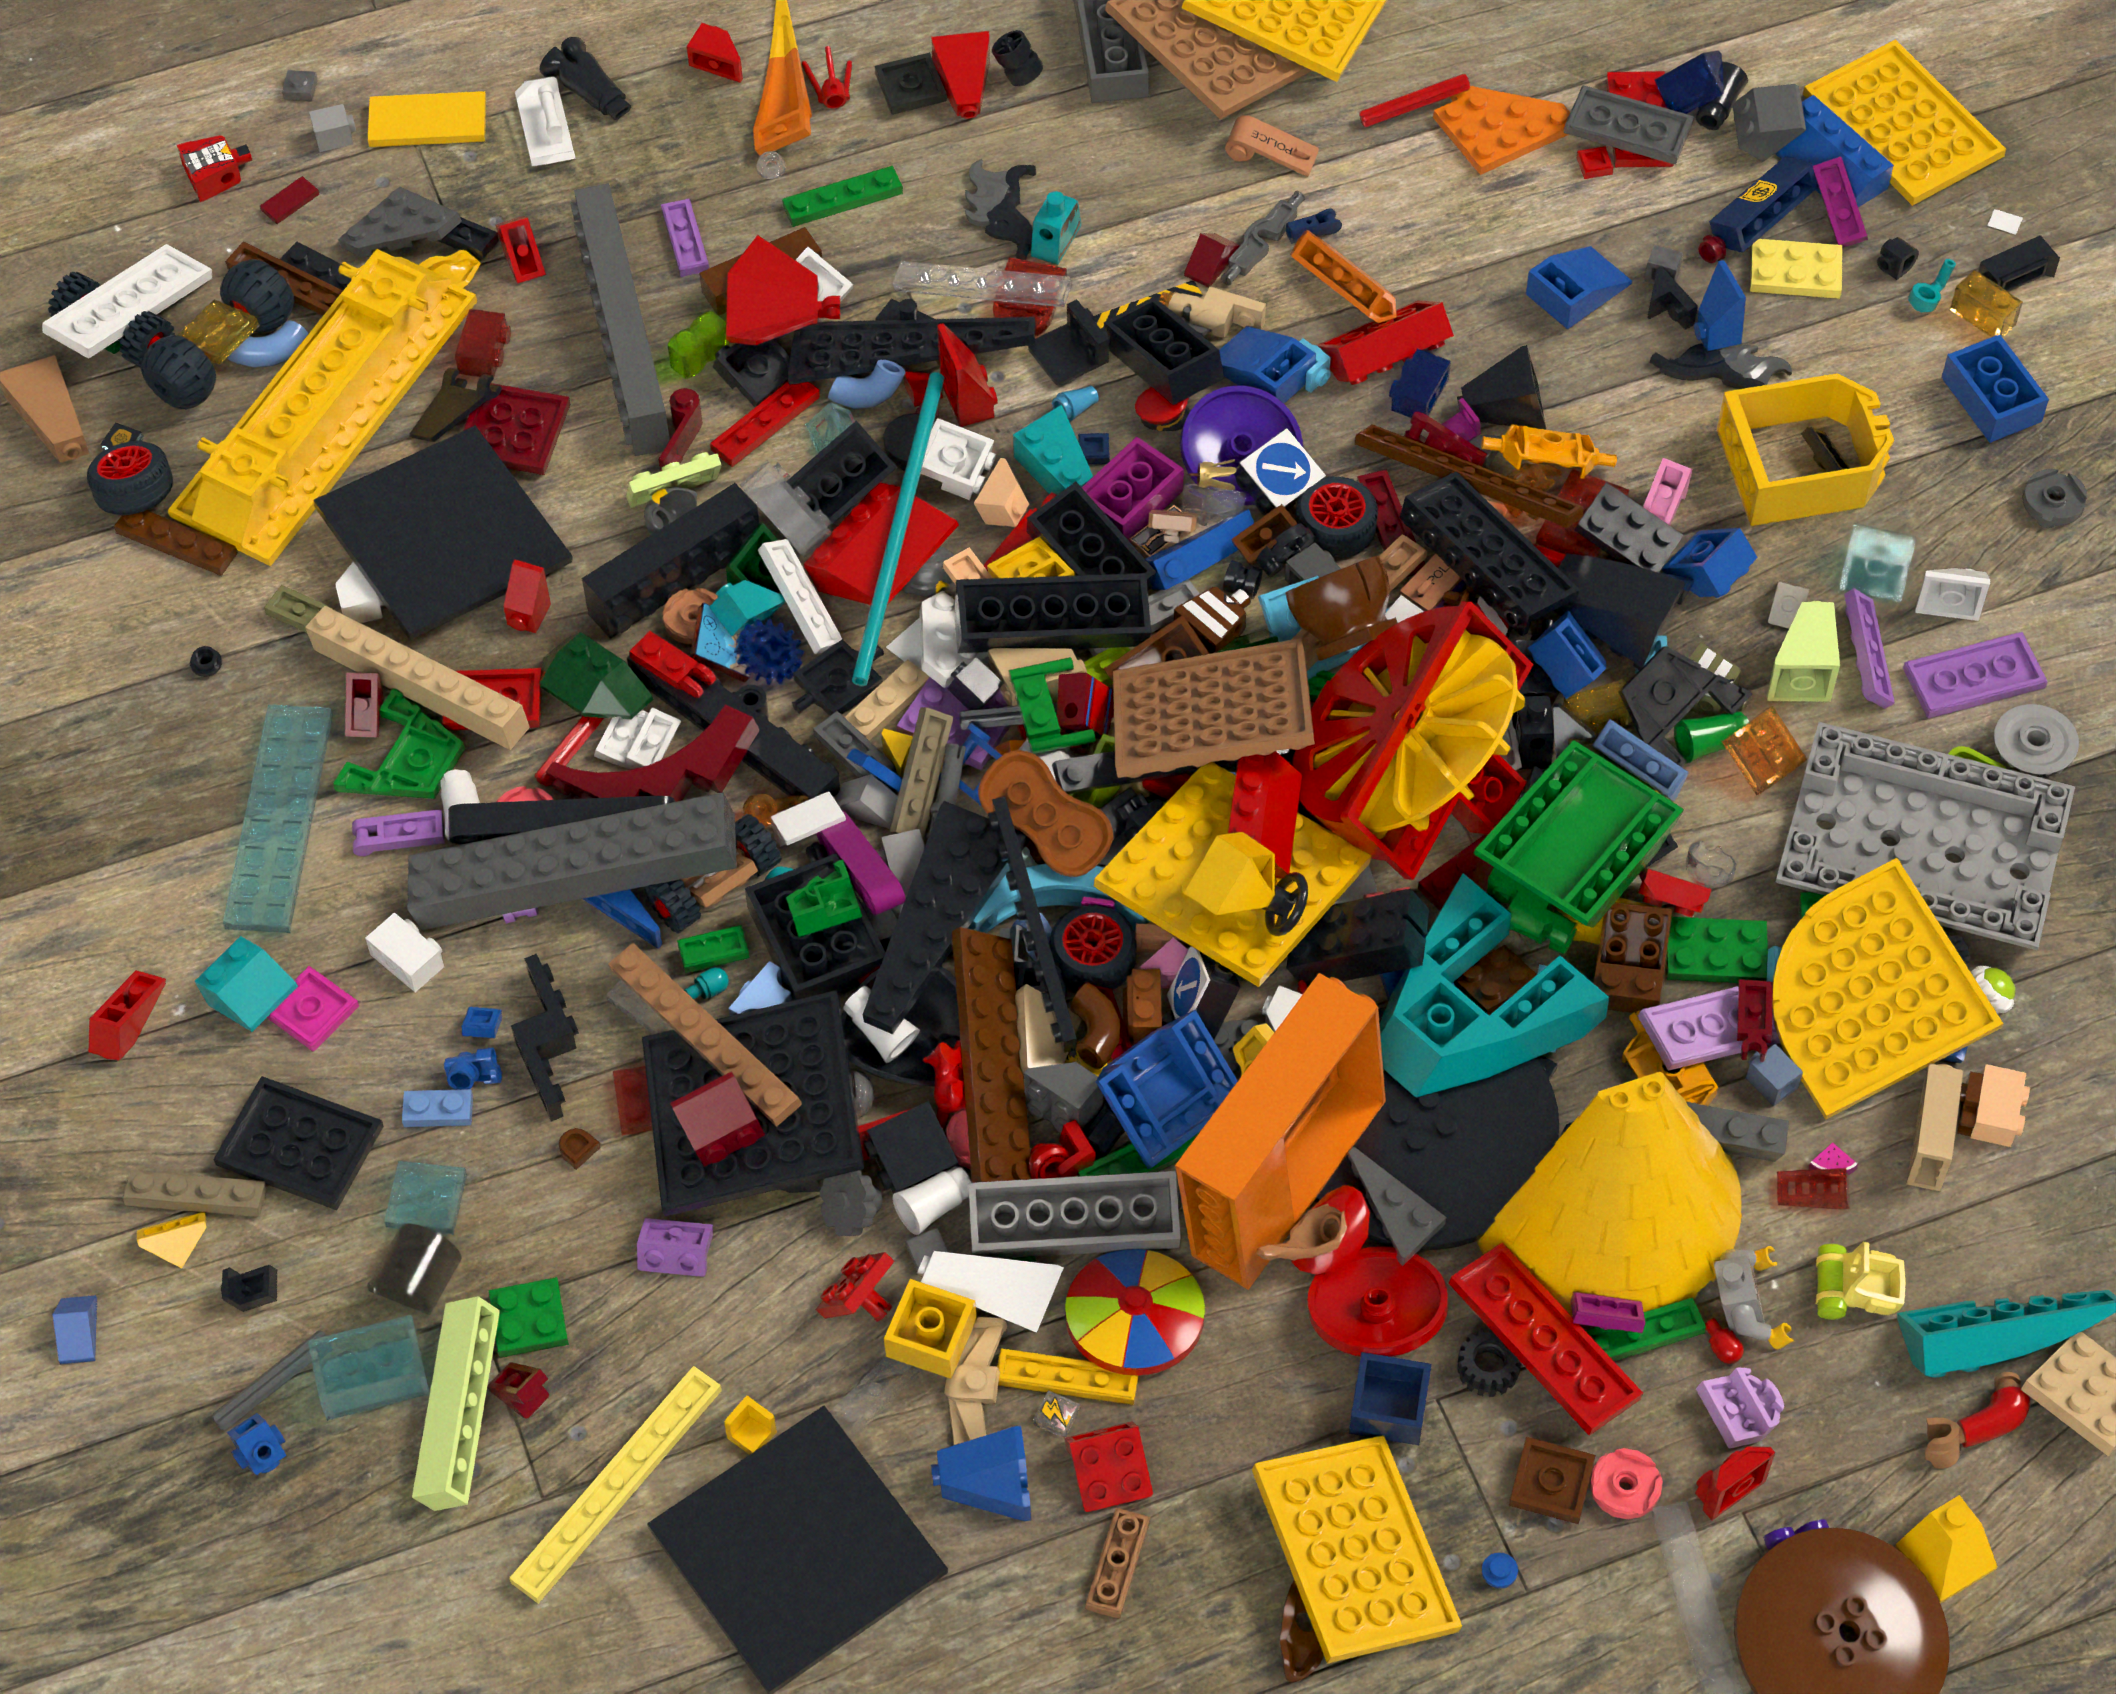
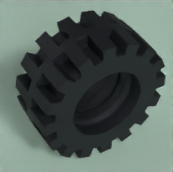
[1457,1328,1521,1397]

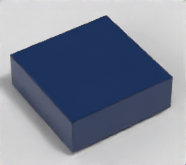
[1078,433,1110,464]

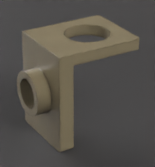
[1768,580,1810,628]

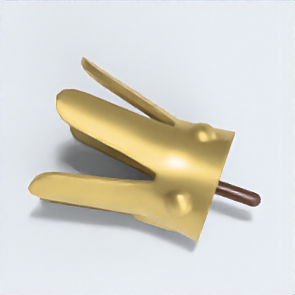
[1189,459,1236,491]

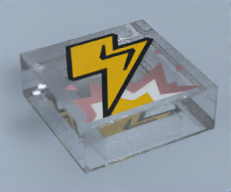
[1033,1390,1080,1438]

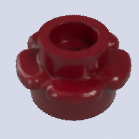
[1698,235,1726,263]

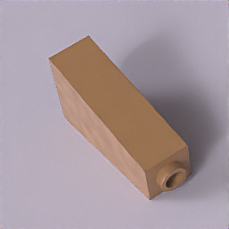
[0,355,90,463]

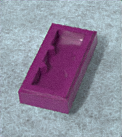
[1571,1292,1645,1333]

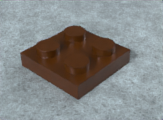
[1454,945,1537,1016]
[1509,1437,1596,1524]

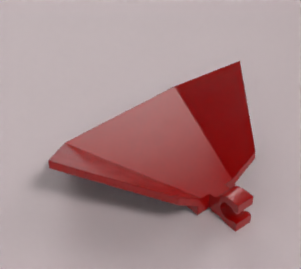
[726,235,840,345]

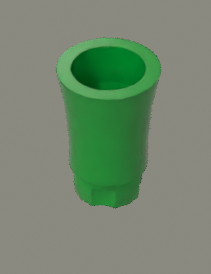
[1674,712,1751,763]

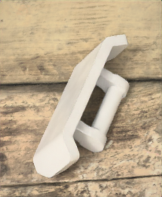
[515,76,575,166]

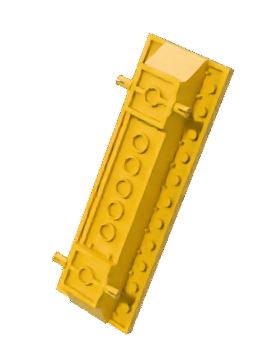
[168,249,477,566]

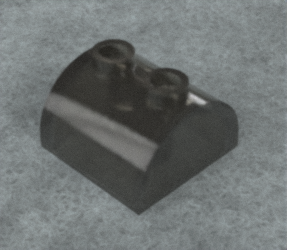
[367,1223,462,1315]

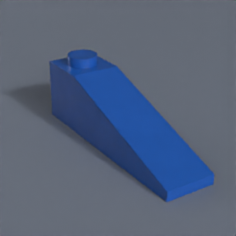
[1145,509,1254,590]
[583,889,662,949]

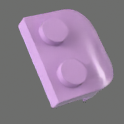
[1696,1368,1784,1449]

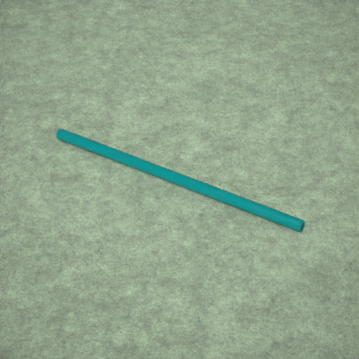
[852,372,945,686]

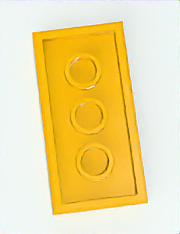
[368,91,486,147]

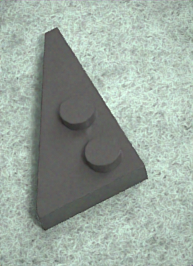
[1348,1147,1447,1266]

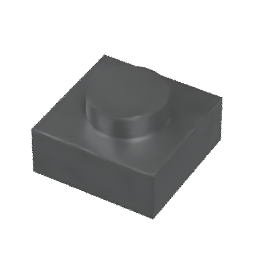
[282,70,318,101]

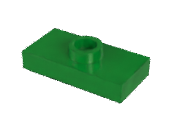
[677,925,750,973]

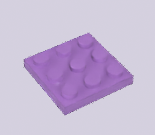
[896,677,1010,770]

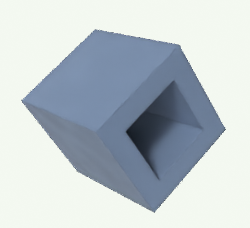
[1746,1044,1803,1106]

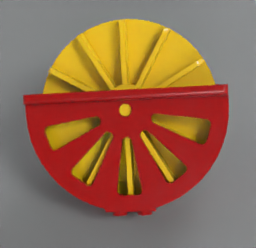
[1293,601,1534,880]

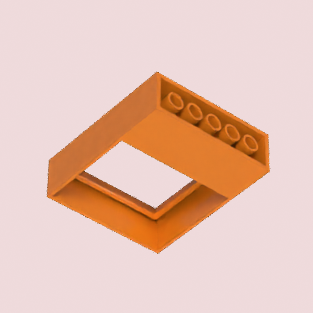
[1175,973,1386,1290]

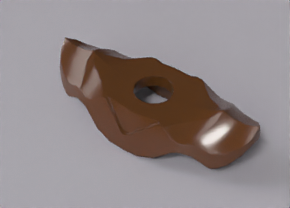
[1280,1580,1324,1683]

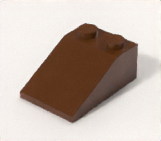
[1104,615,1209,682]

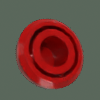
[1028,1143,1073,1179]

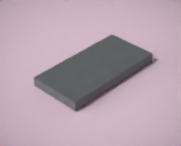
[1564,85,1694,165]

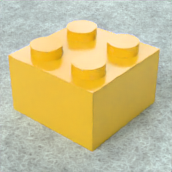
[884,1279,977,1379]

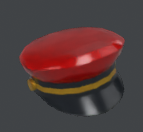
[1135,387,1191,431]

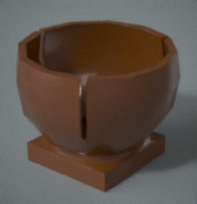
[1285,555,1398,661]

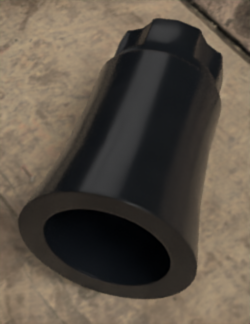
[1696,62,1748,130]

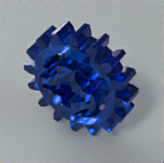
[734,619,804,685]

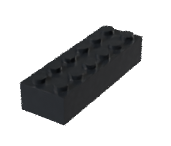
[582,483,760,639]

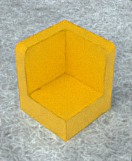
[724,1396,777,1455]

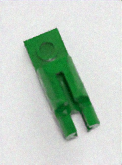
[1487,867,1578,955]

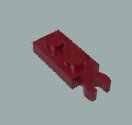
[1737,979,1773,1062]

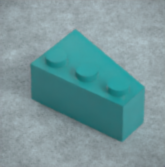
[1013,405,1093,495]

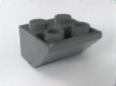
[1024,1062,1103,1133]

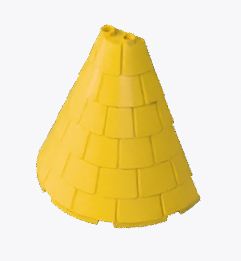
[1477,1072,1742,1317]

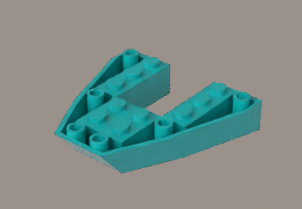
[1380,873,1609,1097]

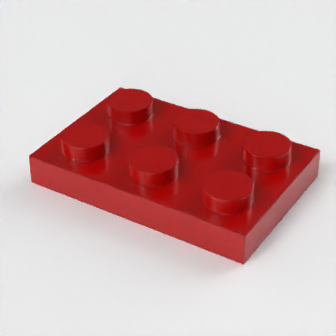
[442,668,542,730]

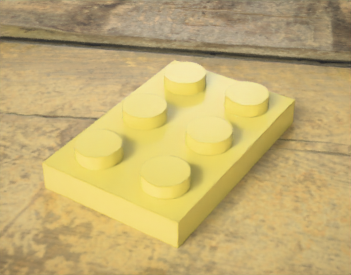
[1750,239,1842,299]

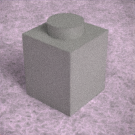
[309,104,356,152]

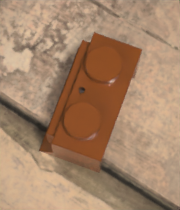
[1123,969,1162,1046]

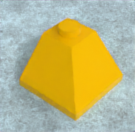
[1895,1495,1998,1604]

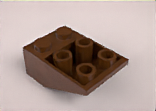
[1594,902,1672,1013]

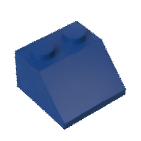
[1661,528,1758,598]

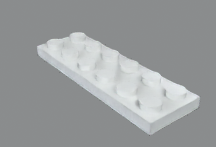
[42,244,212,359]

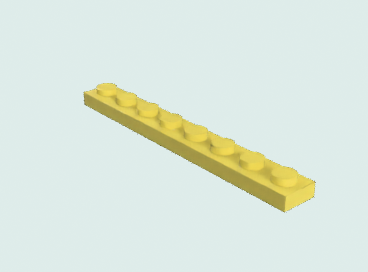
[509,1366,722,1604]

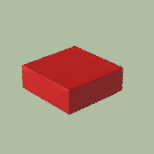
[1576,146,1614,179]

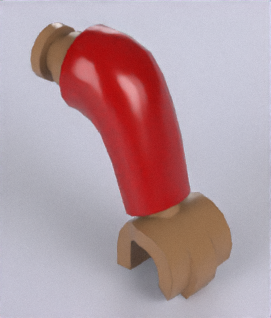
[1925,1372,2030,1469]

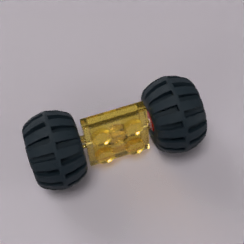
[141,259,294,409]

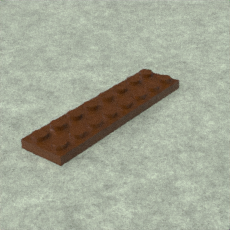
[952,927,1031,1183]

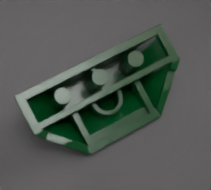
[539,632,654,719]

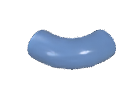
[226,320,308,368]
[828,360,905,409]

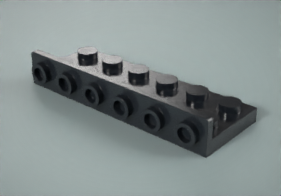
[1400,472,1580,636]

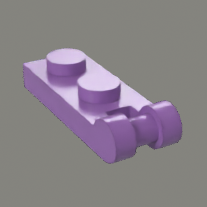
[352,809,445,856]

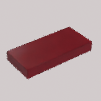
[260,176,320,224]

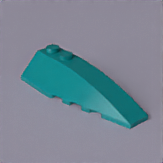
[1897,1290,2116,1378]

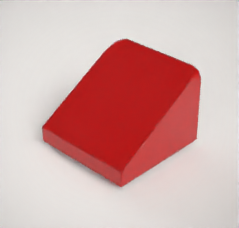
[903,372,943,407]

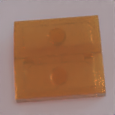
[1722,706,1807,796]

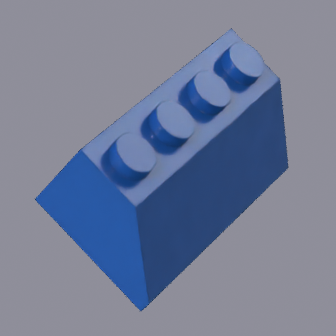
[1775,95,1894,207]

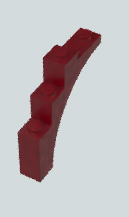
[546,704,760,802]

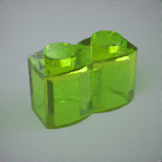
[668,311,729,379]

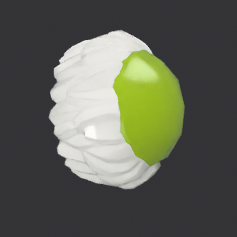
[1971,966,2015,1014]

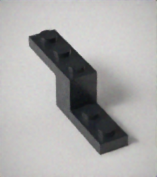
[511,953,579,1122]

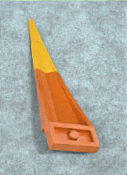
[753,0,812,156]

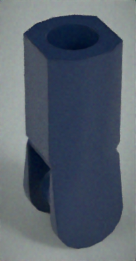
[1286,208,1342,244]

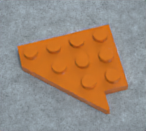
[1433,86,1571,175]

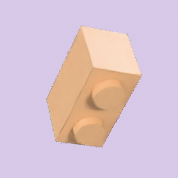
[1970,1064,2030,1147]

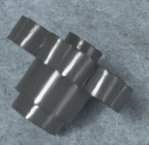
[820,1170,883,1236]

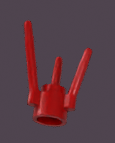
[801,46,852,109]

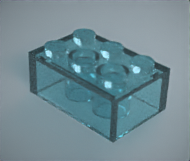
[308,1314,430,1421]

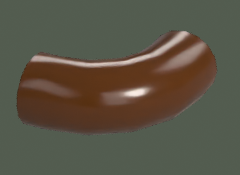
[1070,983,1120,1069]

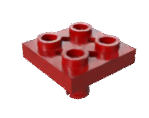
[815,1252,895,1322]

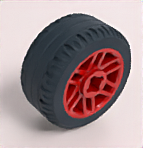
[87,441,173,515]
[1295,476,1378,559]
[1049,904,1137,991]

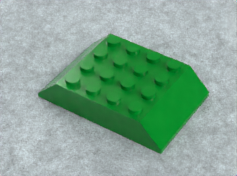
[1473,740,1684,928]

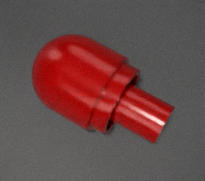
[1705,1318,1744,1364]

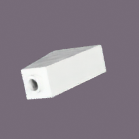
[917,1251,1064,1333]

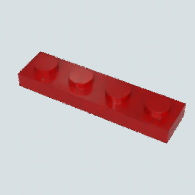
[710,381,820,467]

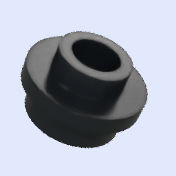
[190,646,222,677]

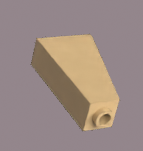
[1906,1063,1963,1192]

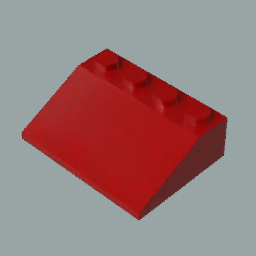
[804,482,959,605]

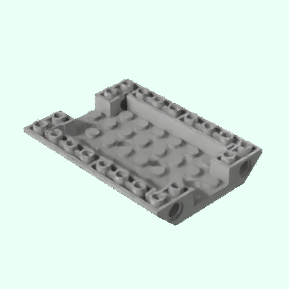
[1776,722,2075,950]

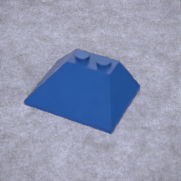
[1096,1010,1238,1169]

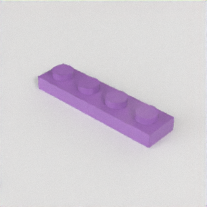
[1844,588,1895,709]

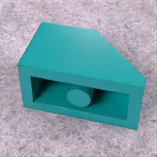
[709,580,786,636]

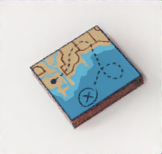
[690,603,758,683]

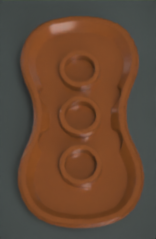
[978,750,1113,877]

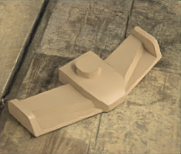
[944,1317,1007,1445]

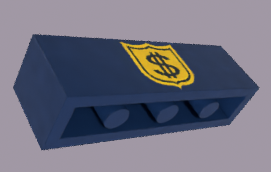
[1709,156,1818,253]

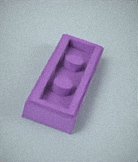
[661,199,709,277]

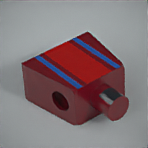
[1057,672,1114,754]

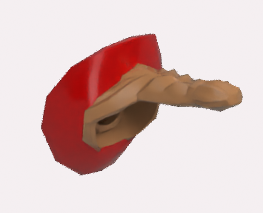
[1257,1185,1370,1275]

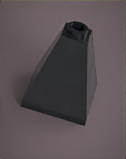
[1457,345,1546,429]

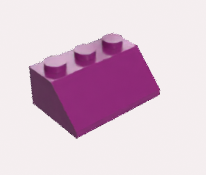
[1082,437,1184,541]

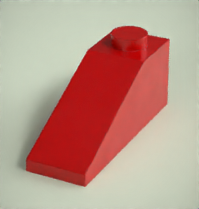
[88,970,166,1061]

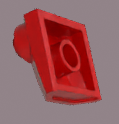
[1638,868,1712,918]
[1695,1446,1776,1521]

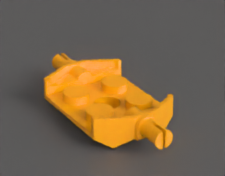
[1481,424,1617,478]
[1622,1011,1718,1106]

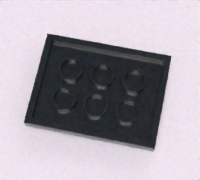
[214,1076,384,1210]

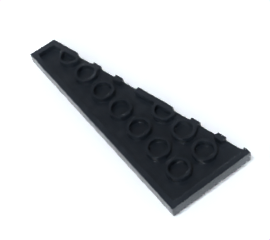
[788,317,1036,384]

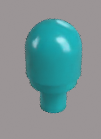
[684,967,729,999]

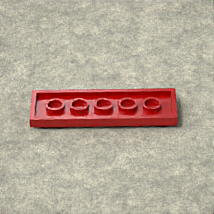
[1448,1242,1643,1436]

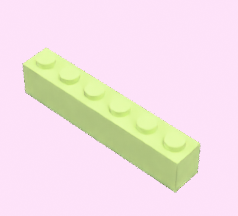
[412,1296,500,1511]

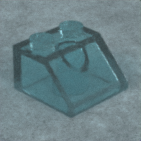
[1839,523,1916,602]

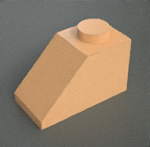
[974,458,1029,527]

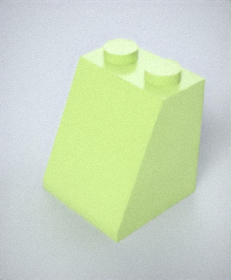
[1766,601,1840,702]

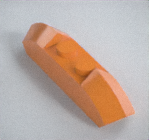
[1290,230,1397,323]

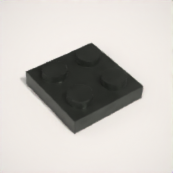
[875,52,947,115]

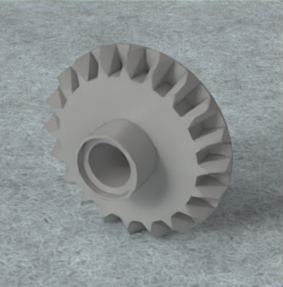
[1993,704,2079,778]

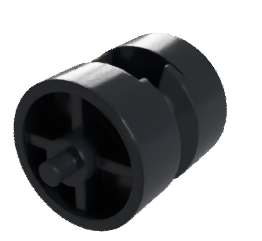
[992,30,1043,86]

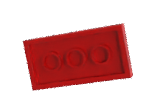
[1606,71,1674,168]

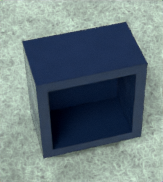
[1349,1352,1432,1446]

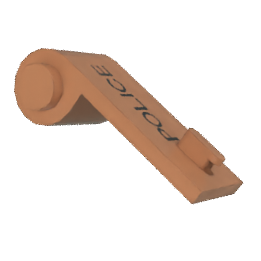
[1225,115,1319,177]
[1400,554,1462,611]

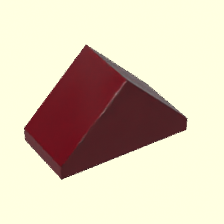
[1184,233,1241,288]

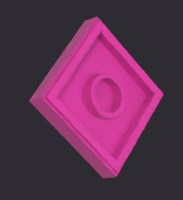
[267,966,359,1052]

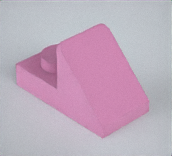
[1643,458,1693,526]

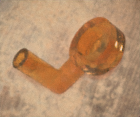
[743,794,809,826]

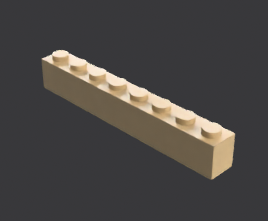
[305,606,530,750]

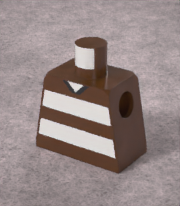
[1174,587,1251,654]

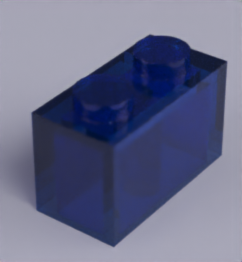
[1389,349,1451,418]

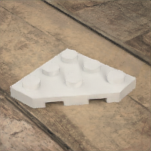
[919,591,989,688]

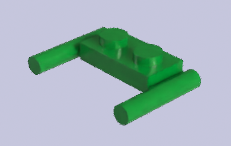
[1008,657,1095,754]

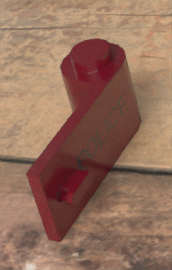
[658,388,703,472]

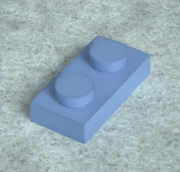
[402,1089,473,1127]

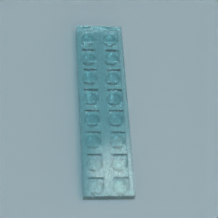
[223,705,333,933]

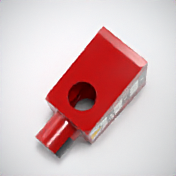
[177,135,252,202]

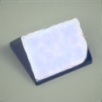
[1655,50,1724,114]

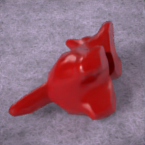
[923,1040,966,1130]

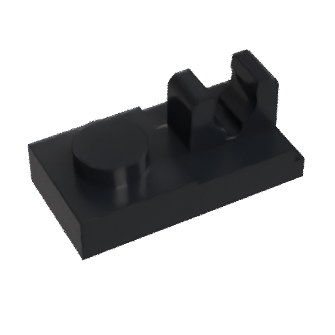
[1099,787,1148,840]

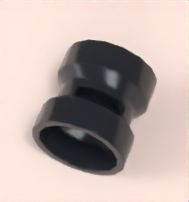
[1223,560,1263,599]

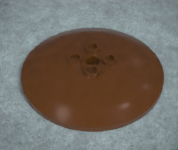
[1734,1528,1950,1694]

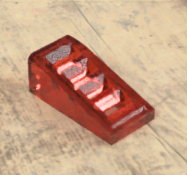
[1777,1168,1850,1209]

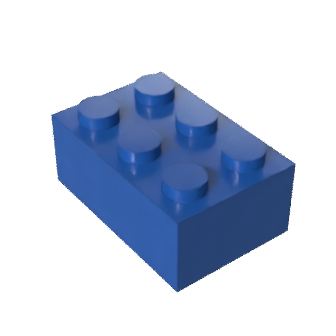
[1941,334,2049,443]

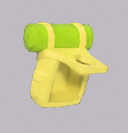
[1816,1241,1906,1320]

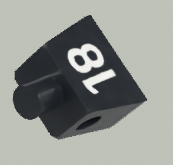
[1513,696,1554,770]

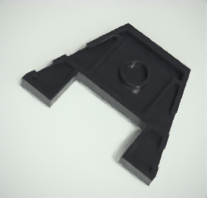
[1618,646,1752,767]

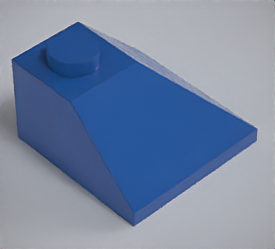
[1694,260,1746,351]

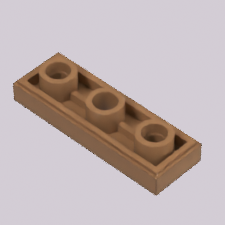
[1085,1508,1150,1619]

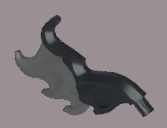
[965,159,1036,262]
[1650,343,1792,389]

